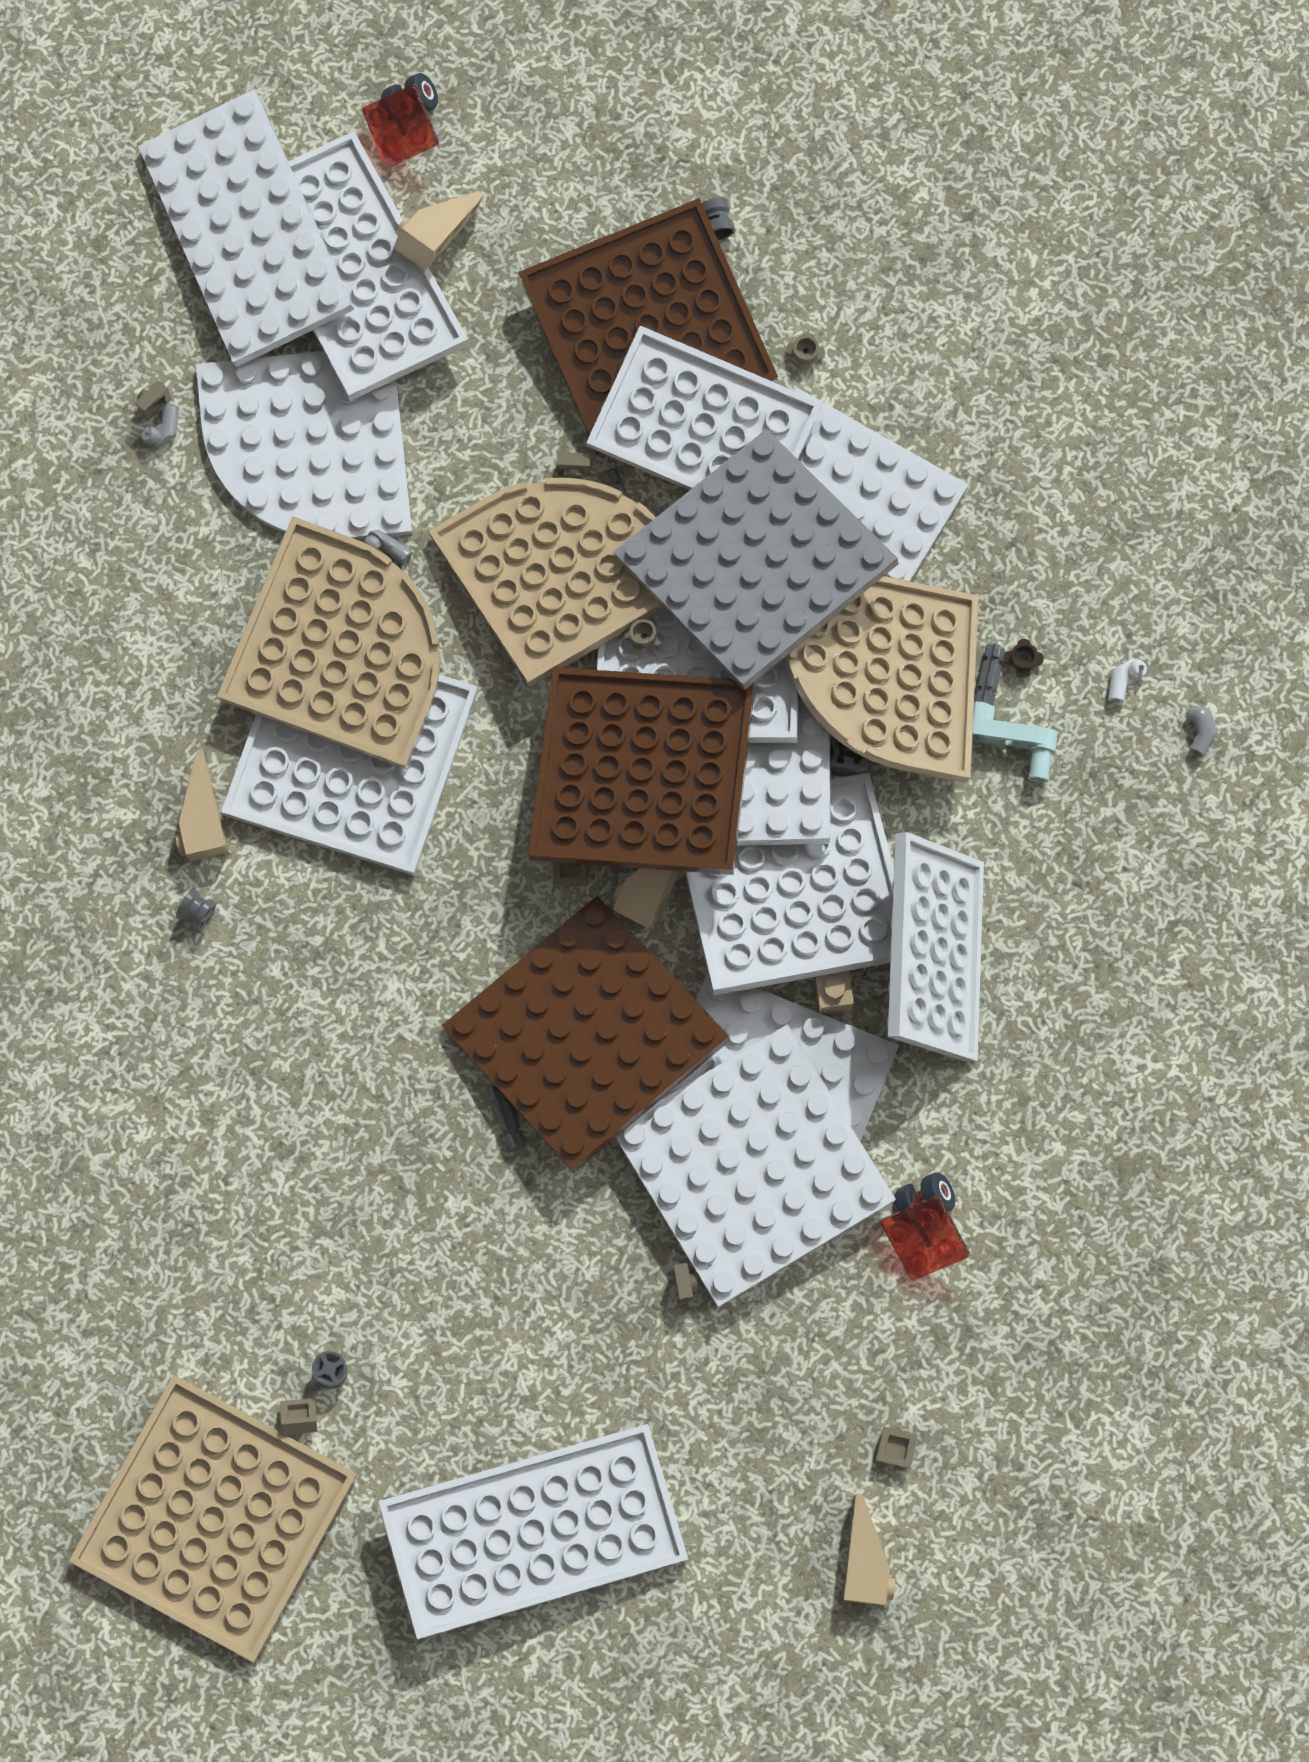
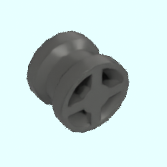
[175,889,217,931]
[312,1351,348,1389]

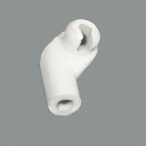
[1108,659,1147,703]

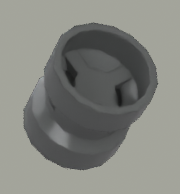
[702,198,736,240]

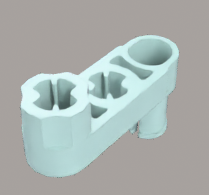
[972,701,1058,783]

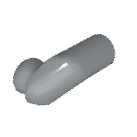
[141,405,179,448]
[363,530,413,566]
[1187,706,1217,757]

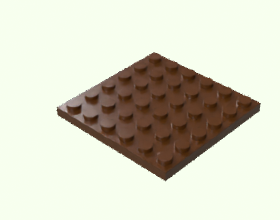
[518,198,778,454]
[528,667,756,875]
[442,895,731,1174]

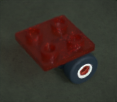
[362,73,439,168]
[880,1172,970,1280]

